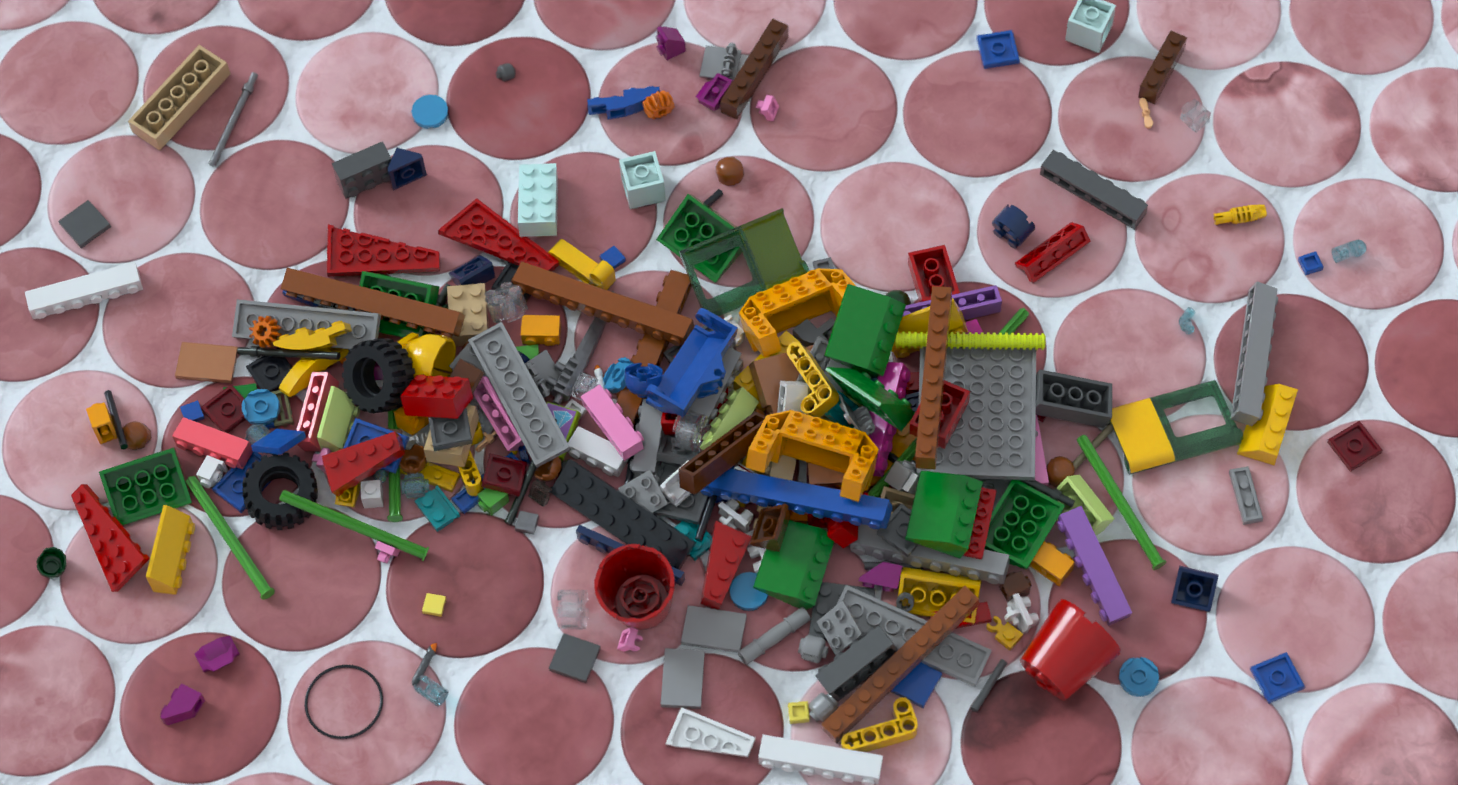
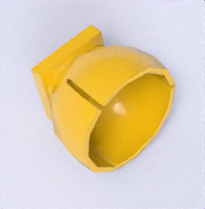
[397,332,456,378]

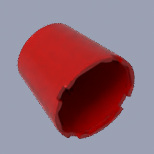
[594,544,675,630]
[1020,599,1121,701]

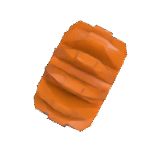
[643,90,675,119]
[249,316,282,348]

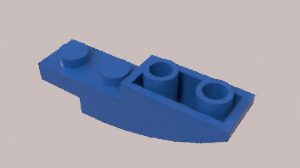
[587,86,660,119]

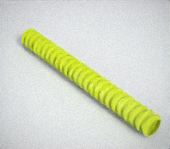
[895,331,1046,350]

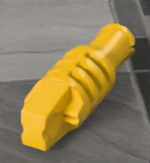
[1213,205,1267,225]

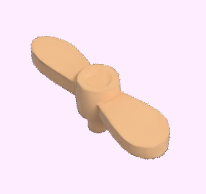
[1139,97,1153,129]
[475,431,497,452]

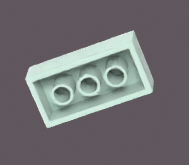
[518,163,558,237]

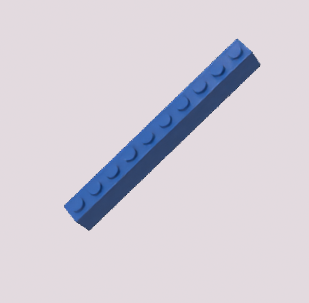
[701,469,893,529]

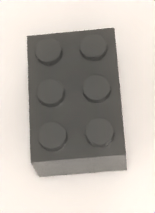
[332,141,392,199]

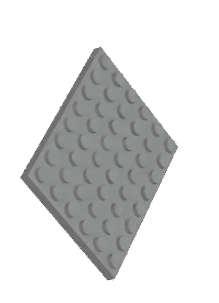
[917,347,1036,480]

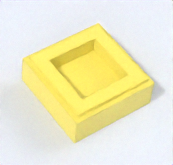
[422,593,446,617]
[788,701,810,724]

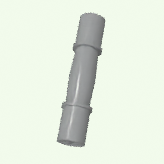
[738,607,811,665]

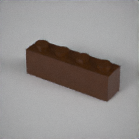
[1138,30,1187,104]

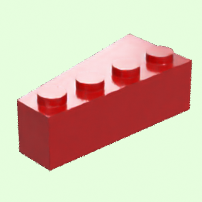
[322,431,406,497]
[700,521,752,610]

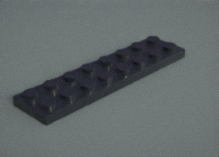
[550,459,697,570]

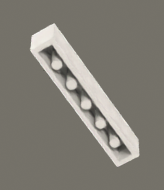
[25,262,143,319]
[758,735,883,785]

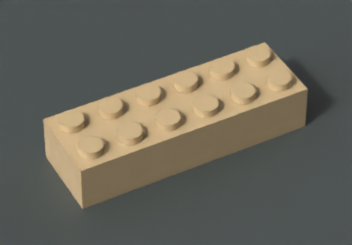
[128,45,230,150]

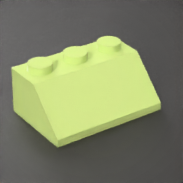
[317,386,360,452]
[1049,475,1114,536]

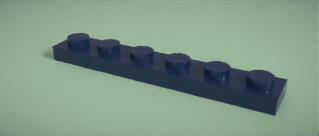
[576,524,685,586]

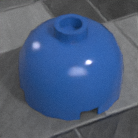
[624,363,663,398]

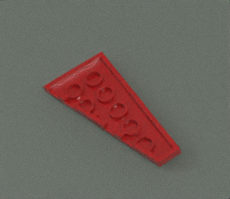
[438,198,559,272]

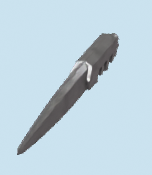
[545,290,615,405]

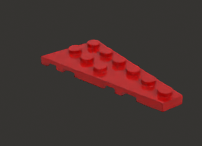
[327,224,440,277]
[71,484,150,592]

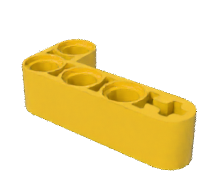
[548,239,616,290]
[787,342,839,417]
[457,421,484,496]
[841,698,918,752]

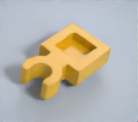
[986,616,1023,651]

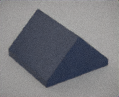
[387,147,427,190]
[448,255,495,286]
[1171,566,1219,612]

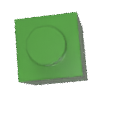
[478,488,509,516]

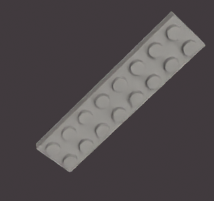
[232,299,381,349]
[468,322,571,467]
[836,585,992,687]

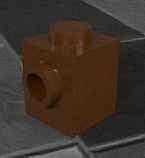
[999,571,1032,603]

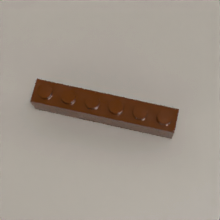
[720,18,789,120]
[678,412,766,495]

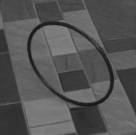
[304,665,383,739]

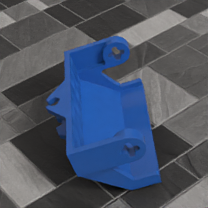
[645,308,738,417]

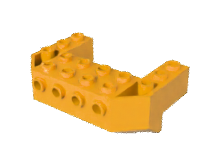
[739,268,856,357]
[746,410,879,502]

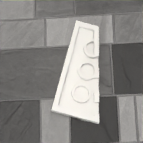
[665,707,756,757]

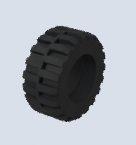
[342,338,415,414]
[242,452,318,530]

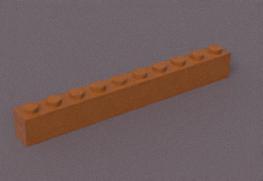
[512,261,695,346]
[281,268,465,338]
[606,270,693,439]
[915,286,952,469]
[821,586,979,744]

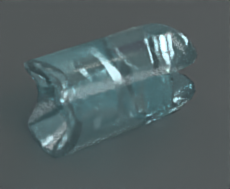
[1332,240,1367,263]
[413,675,449,707]

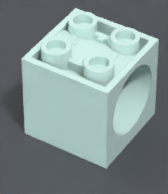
[1065,0,1116,53]
[619,151,666,209]

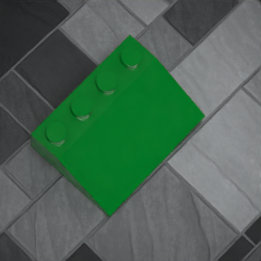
[656,194,747,283]
[354,271,440,338]
[824,284,906,377]
[825,367,915,431]
[99,447,192,525]
[905,471,983,559]
[984,480,1065,570]
[753,520,834,610]

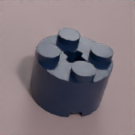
[992,204,1035,249]

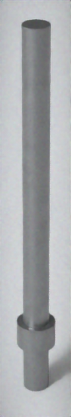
[209,72,258,167]

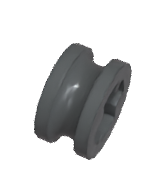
[896,592,915,612]

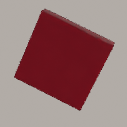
[201,385,246,433]
[1327,421,1383,472]
[481,453,527,496]

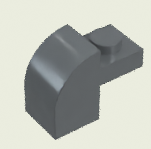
[793,318,835,347]

